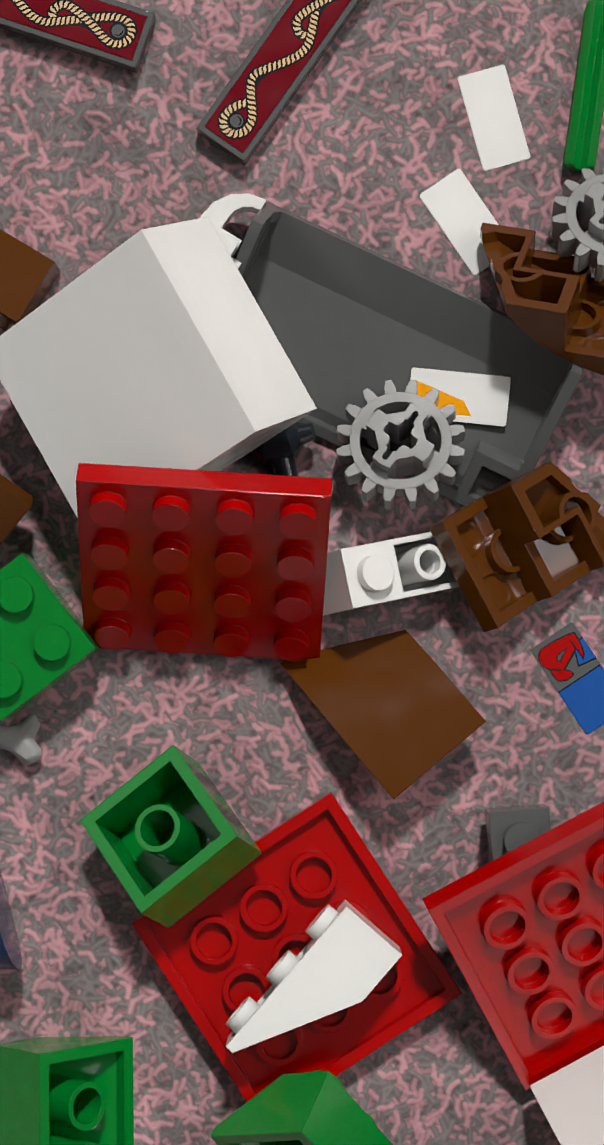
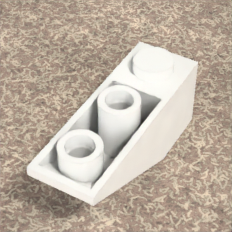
[323,532,460,616]
[226,900,402,1053]

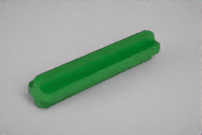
[563,0,604,174]

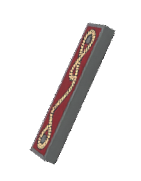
[0,0,156,73]
[196,0,362,166]

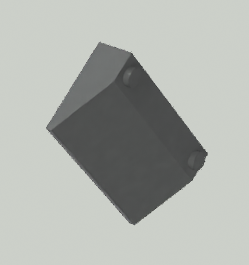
[236,202,584,506]

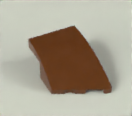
[480,223,604,375]
[429,461,604,632]
[280,630,486,800]

